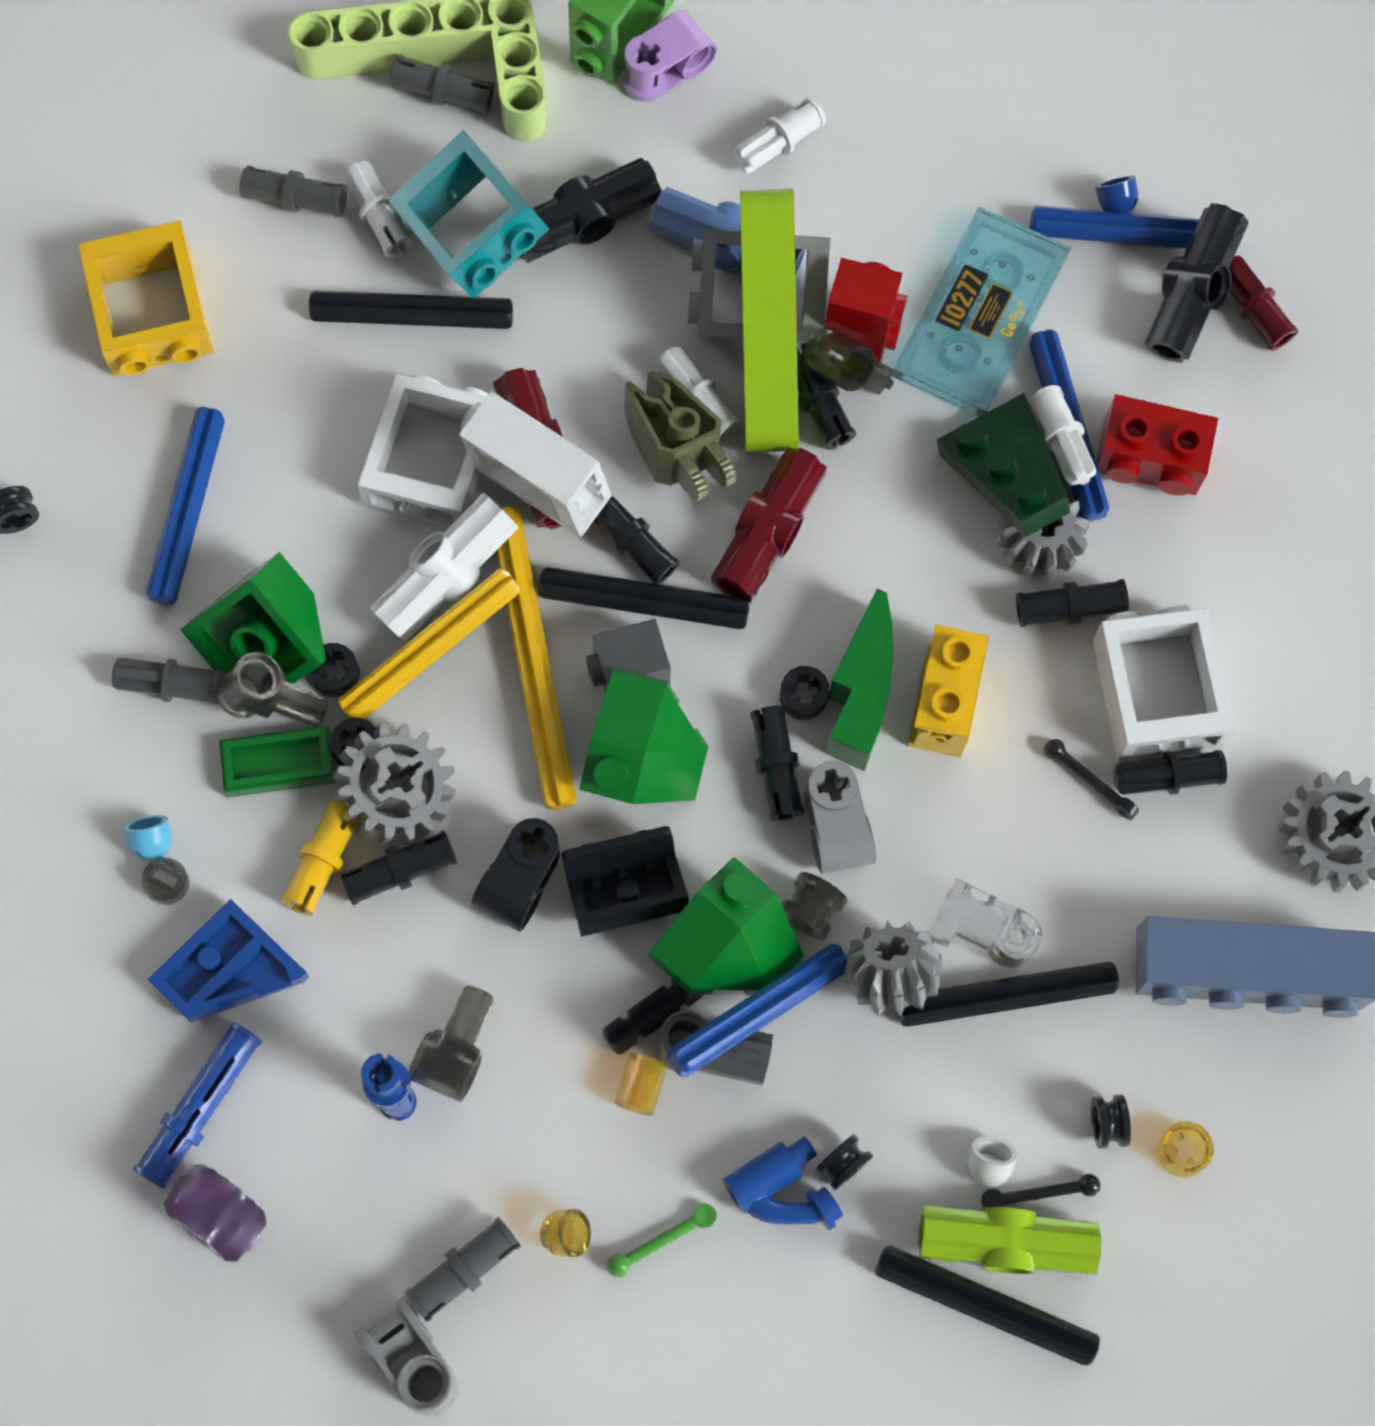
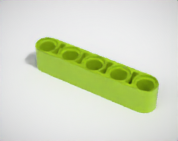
[740,189,799,453]

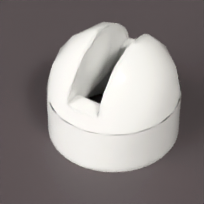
[968,1136,1017,1187]

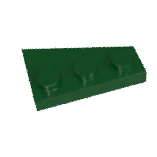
[936,393,1070,537]

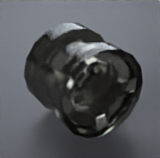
[781,872,848,940]

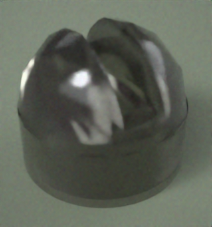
[142,857,190,905]

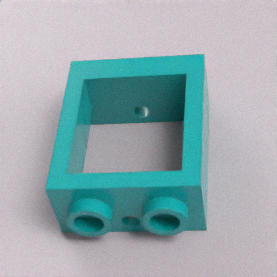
[388,130,550,299]

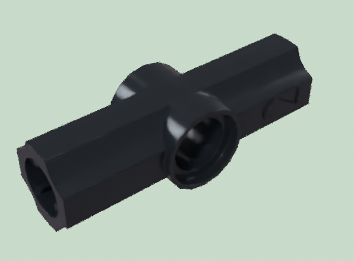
[520,157,662,263]
[1144,203,1249,363]

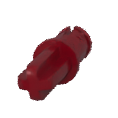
[1229,255,1299,351]

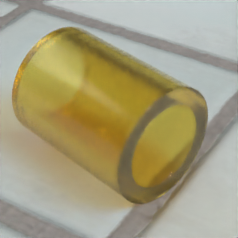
[615,1053,668,1116]

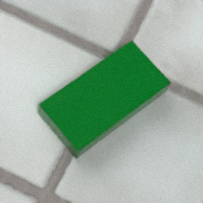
[219,725,337,798]

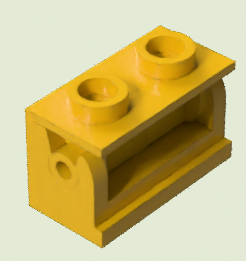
[908,624,989,758]

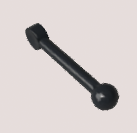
[1044,739,1139,820]
[981,1174,1101,1209]

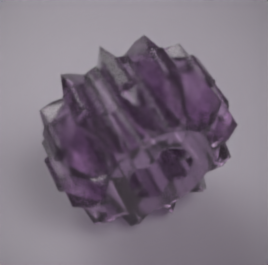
[163,1164,267,1262]

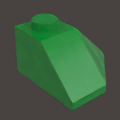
[180,552,326,689]
[579,668,709,804]
[647,857,804,995]

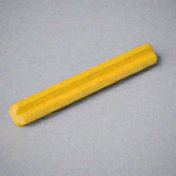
[338,568,520,719]

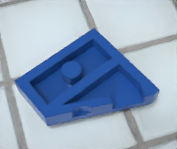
[147,899,309,1023]

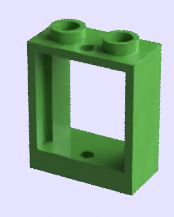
[568,0,675,85]

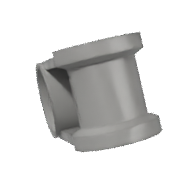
[805,761,876,874]
[354,1296,457,1416]

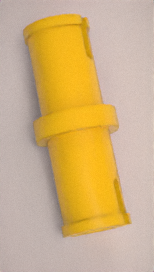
[280,801,360,916]

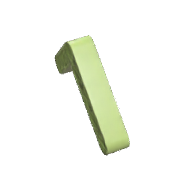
[288,0,547,142]

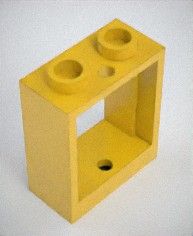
[78,221,215,376]

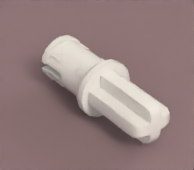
[733,97,826,173]
[344,160,415,258]
[656,346,742,442]
[1030,385,1096,486]

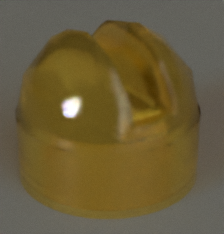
[539,1209,591,1257]

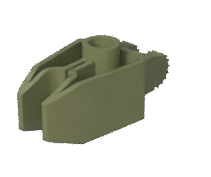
[624,371,737,501]

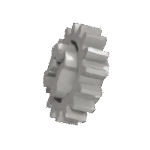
[332,723,456,845]
[1278,770,1375,893]

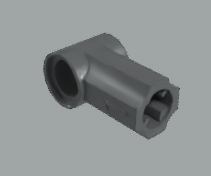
[656,1010,773,1085]

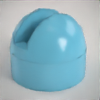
[123,815,172,860]

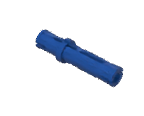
[132,1022,263,1190]
[361,1053,417,1121]

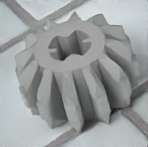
[997,500,1089,580]
[845,920,943,1017]

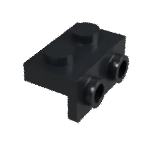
[561,826,689,937]

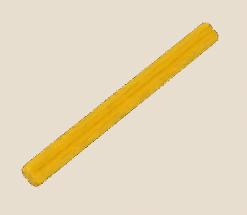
[496,506,577,811]

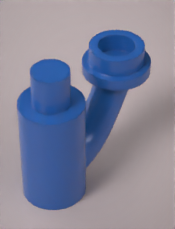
[722,1136,843,1231]

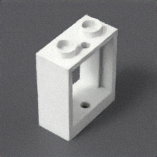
[357,373,488,529]
[459,391,612,538]
[1092,605,1236,761]

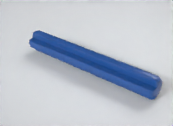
[1030,206,1199,249]
[1029,329,1110,522]
[146,406,225,605]
[667,944,848,1077]

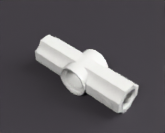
[370,492,519,643]

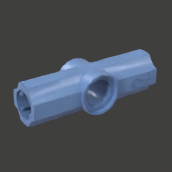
[649,187,806,276]

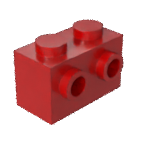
[820,257,908,367]
[1096,394,1219,496]

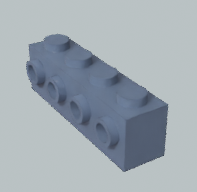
[1135,915,1375,1018]

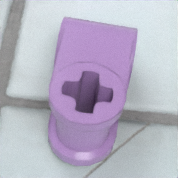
[623,10,718,102]

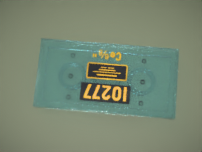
[892,206,1071,417]

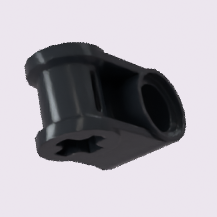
[470,818,560,932]

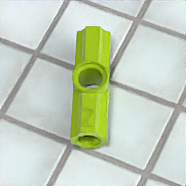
[918,1206,1101,1276]

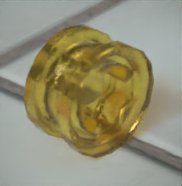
[1157,1121,1214,1178]

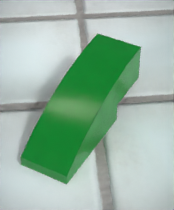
[825,588,894,772]

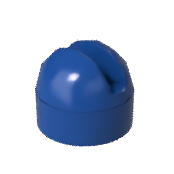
[1095,175,1139,213]

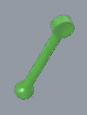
[607,1204,717,1277]

